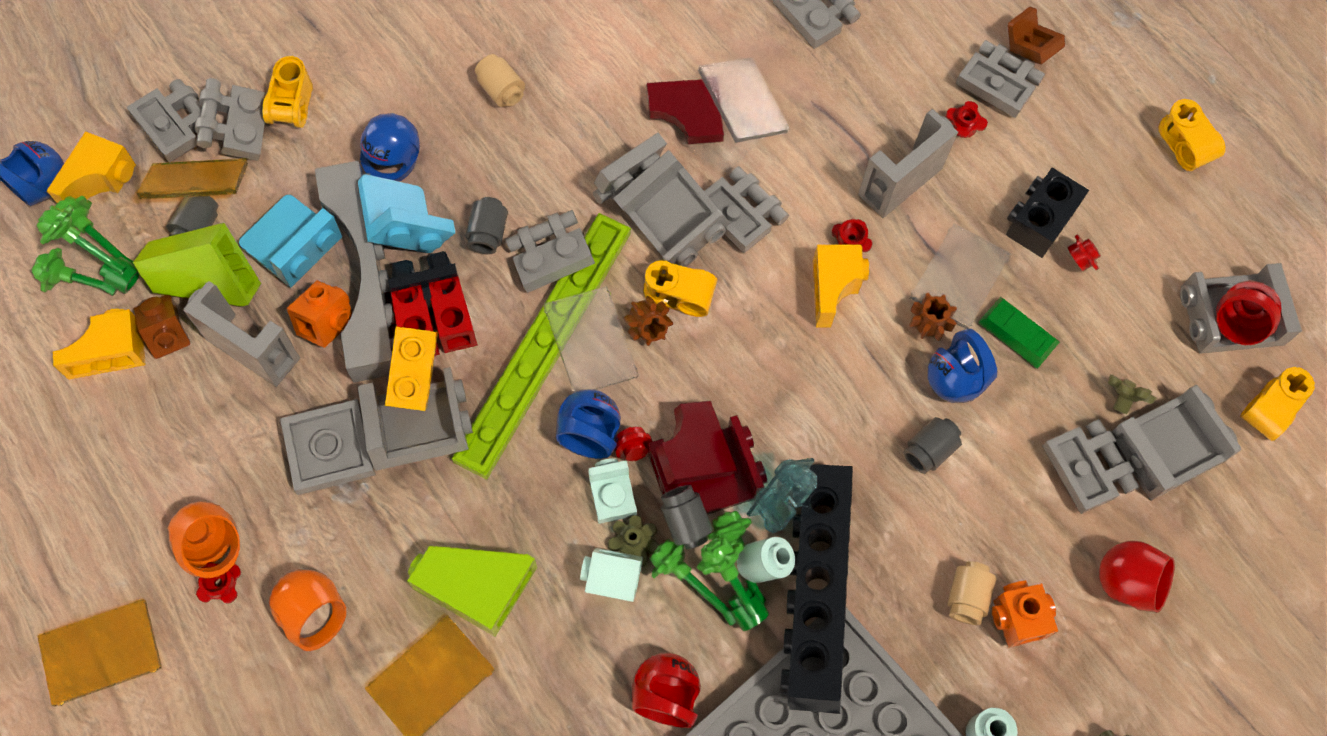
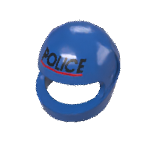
[360,113,420,182]
[0,141,64,206]
[927,328,998,403]
[556,389,621,459]

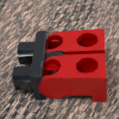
[388,251,478,356]

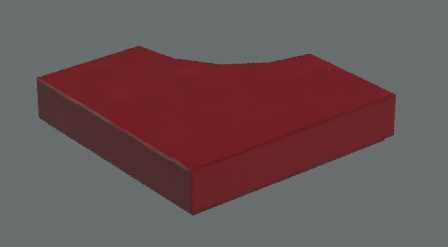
[647,78,724,144]
[655,401,737,485]

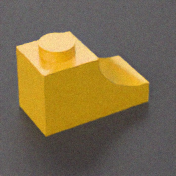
[47,131,136,203]
[813,244,869,328]
[53,308,146,380]

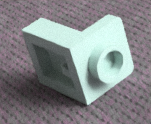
[588,458,637,524]

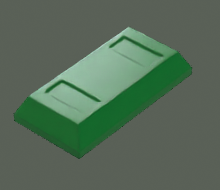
[978,297,1060,369]

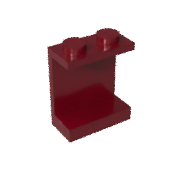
[648,415,768,515]

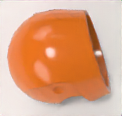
[167,501,240,578]
[269,569,346,651]

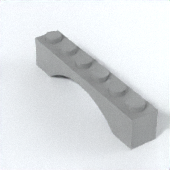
[315,161,396,383]

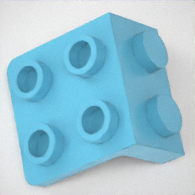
[358,174,456,253]
[239,195,342,288]

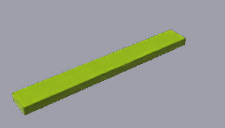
[452,213,631,480]

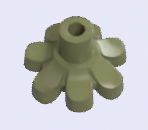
[1108,374,1157,414]
[608,515,660,567]

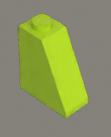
[133,223,262,306]
[407,546,537,637]

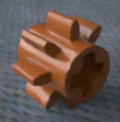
[909,292,957,341]
[623,296,673,346]

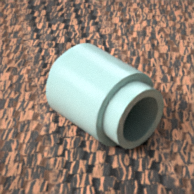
[737,537,795,583]
[965,708,1018,736]

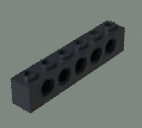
[780,464,853,714]

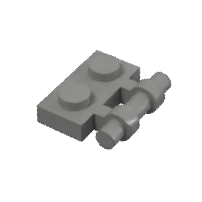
[773,0,861,49]
[956,40,1045,118]
[195,78,267,161]
[127,79,202,163]
[593,132,667,204]
[704,166,789,253]
[505,210,595,293]
[1042,419,1139,514]

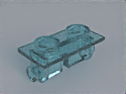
[747,458,817,533]

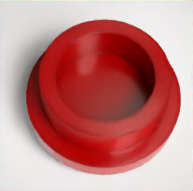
[614,426,653,461]

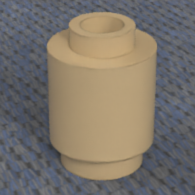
[475,54,525,107]
[947,561,996,625]

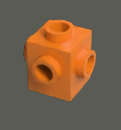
[286,280,352,348]
[992,580,1058,648]

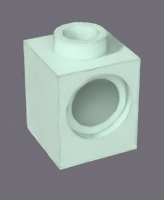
[580,548,643,602]

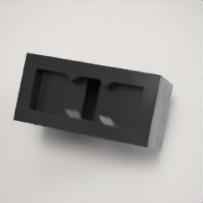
[1006,167,1089,258]

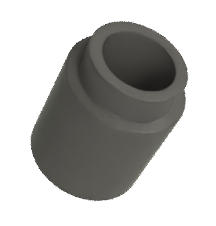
[166,191,219,236]
[465,197,508,254]
[903,417,962,474]
[661,485,713,549]

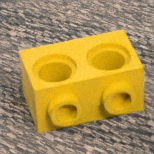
[385,326,438,411]

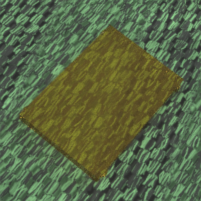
[137,158,248,199]
[37,599,162,707]
[364,615,495,736]

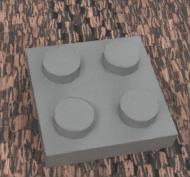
[280,399,376,495]

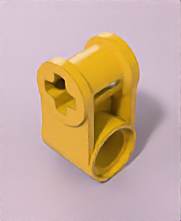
[262,56,313,128]
[1158,99,1226,171]
[643,260,717,317]
[1240,367,1315,441]

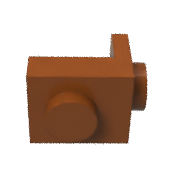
[1008,6,1065,65]
[134,295,190,359]

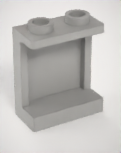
[858,109,958,218]
[613,150,731,267]
[1180,263,1302,354]
[183,281,300,387]
[358,367,473,471]
[1112,385,1241,501]

